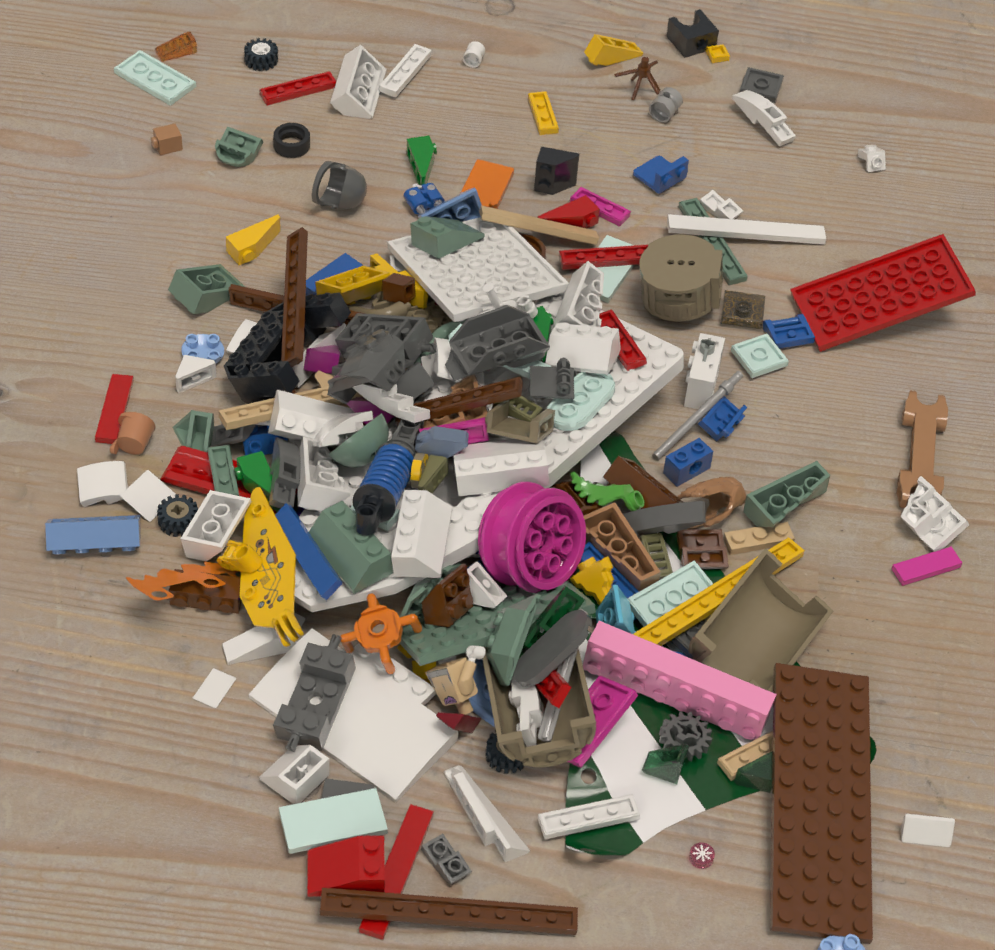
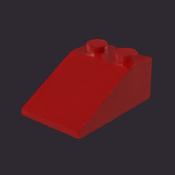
[307,835,385,897]

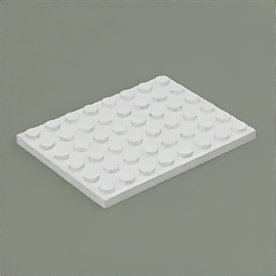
[387,217,569,322]

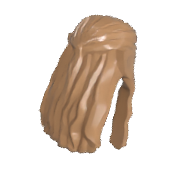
[677,477,746,530]

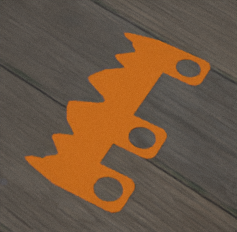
[126,556,241,601]

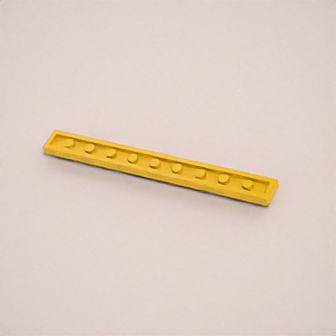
[633,537,805,646]

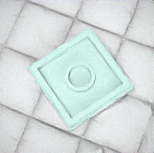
[731,334,789,378]

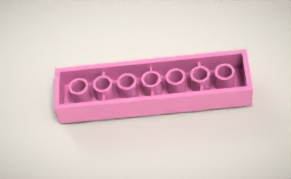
[583,621,777,740]

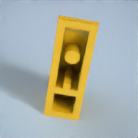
[584,34,643,66]
[226,215,280,266]

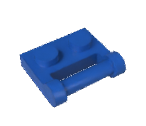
[762,314,815,349]

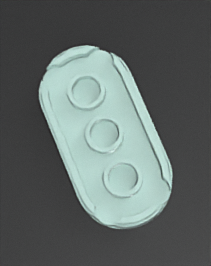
[547,372,615,431]

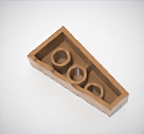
[584,502,661,592]

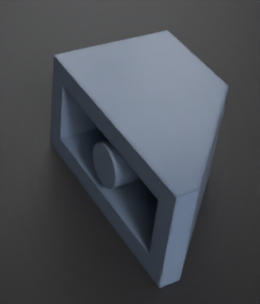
[415,426,469,458]

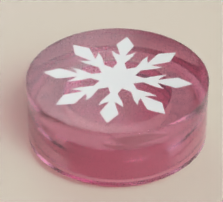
[689,843,715,869]

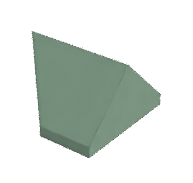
[172,410,214,452]

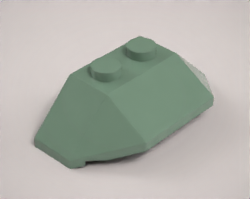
[485,594,541,687]

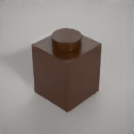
[382,273,416,304]

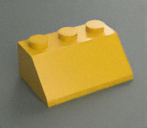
[315,266,390,305]

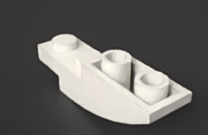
[732,90,796,146]
[509,676,545,747]

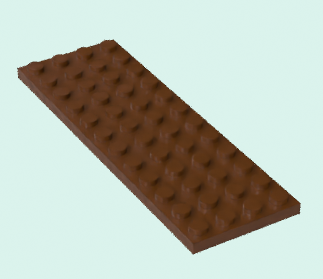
[770,663,873,944]

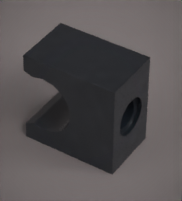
[666,9,719,58]

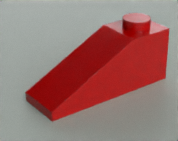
[537,195,600,229]

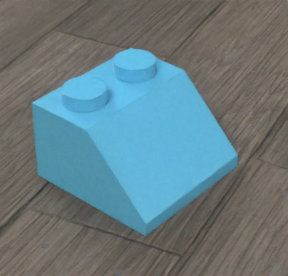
[596,585,636,634]

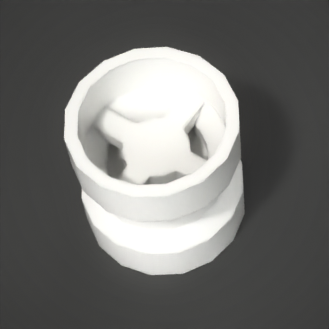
[463,41,485,68]

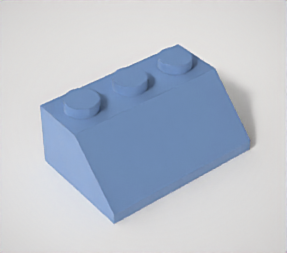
[418,188,482,222]

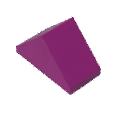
[304,345,340,374]

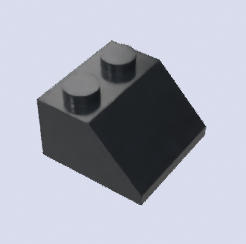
[534,146,580,195]

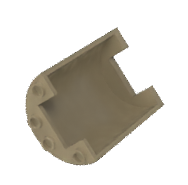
[689,548,833,692]
[483,646,596,767]

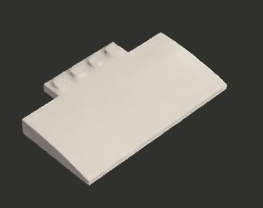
[249,629,458,803]

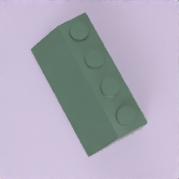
[309,500,394,594]

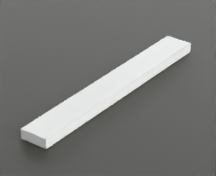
[667,214,826,244]

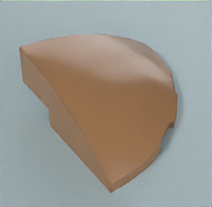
[423,375,489,428]

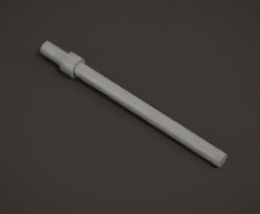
[652,371,743,460]

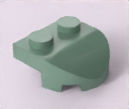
[215,126,263,167]

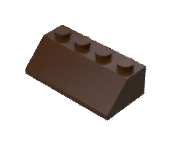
[603,456,683,533]

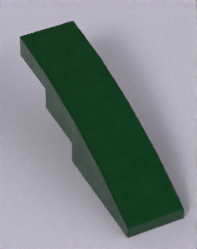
[518,586,585,660]

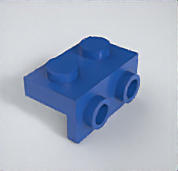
[698,396,747,442]
[243,425,288,455]

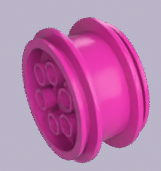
[478,481,586,593]

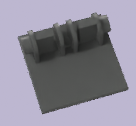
[530,358,574,399]

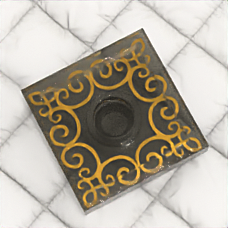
[721,290,765,329]

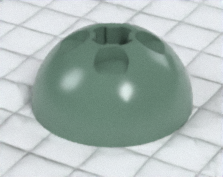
[328,413,389,468]

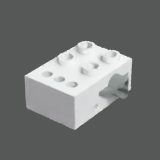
[684,333,725,409]

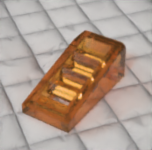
[155,31,197,62]

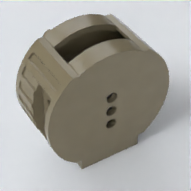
[639,234,723,321]

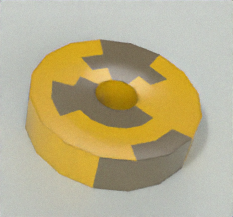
[410,453,429,489]

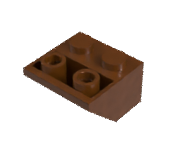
[422,564,473,627]

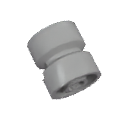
[649,87,683,123]

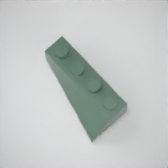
[743,461,830,527]

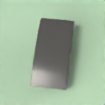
[421,834,472,885]

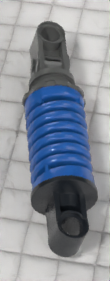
[352,419,420,535]

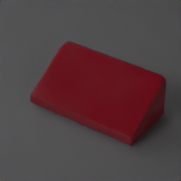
[436,712,481,733]

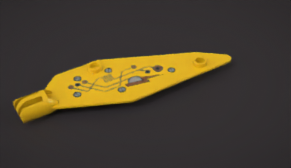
[240,487,304,647]

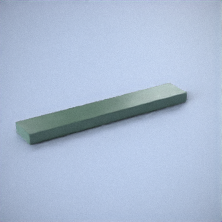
[678,198,748,285]

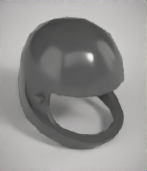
[312,161,367,210]

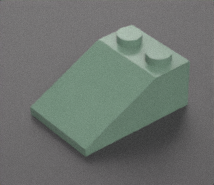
[410,216,485,259]
[168,264,245,314]

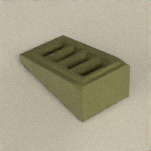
[492,396,543,422]
[418,455,448,493]
[640,533,673,580]

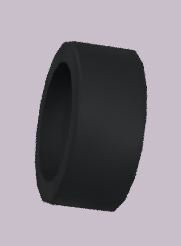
[273,123,310,158]

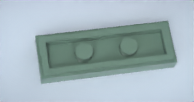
[207,445,239,496]

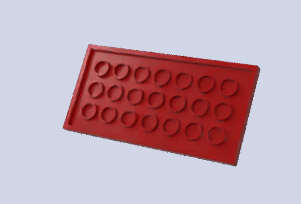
[790,234,976,352]

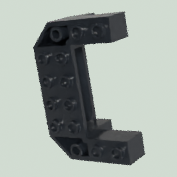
[224,292,351,404]

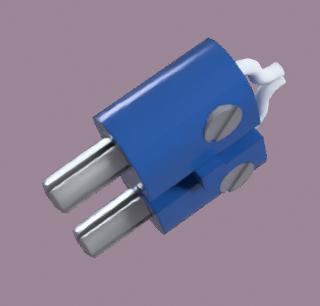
[403,183,445,214]

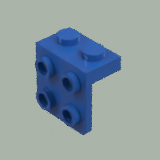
[633,156,689,194]

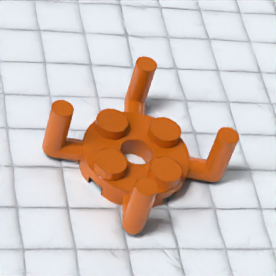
[340,593,422,674]

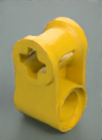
[217,540,262,573]

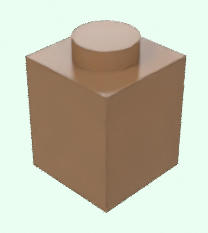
[151,123,183,156]

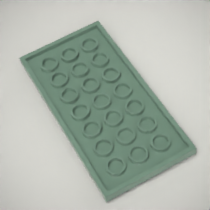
[400,581,596,666]

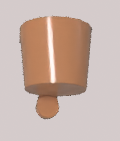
[110,412,156,455]

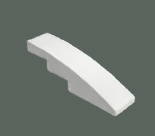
[352,382,430,423]

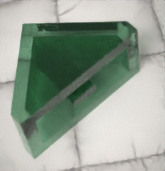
[642,743,689,784]
[734,751,773,793]

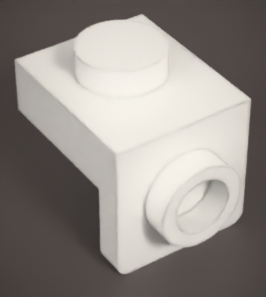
[858,145,886,172]

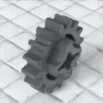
[659,711,712,761]

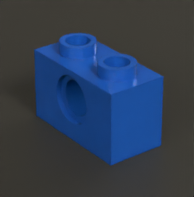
[663,438,713,487]

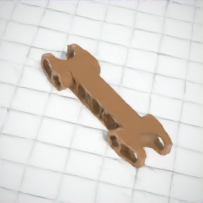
[896,390,948,508]

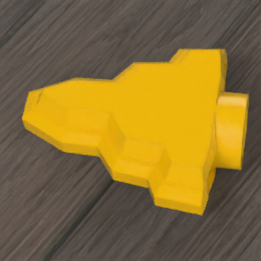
[570,556,614,605]

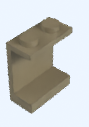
[485,400,555,444]

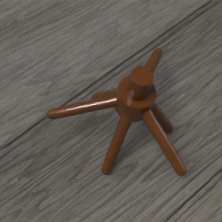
[614,57,661,100]

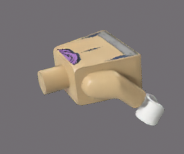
[425,645,485,715]

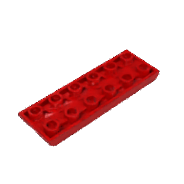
[160,446,298,514]

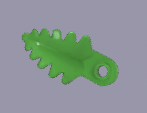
[571,472,644,511]

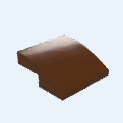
[676,529,729,569]

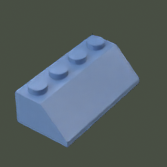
[45,515,141,554]

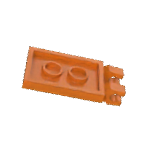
[461,159,514,209]

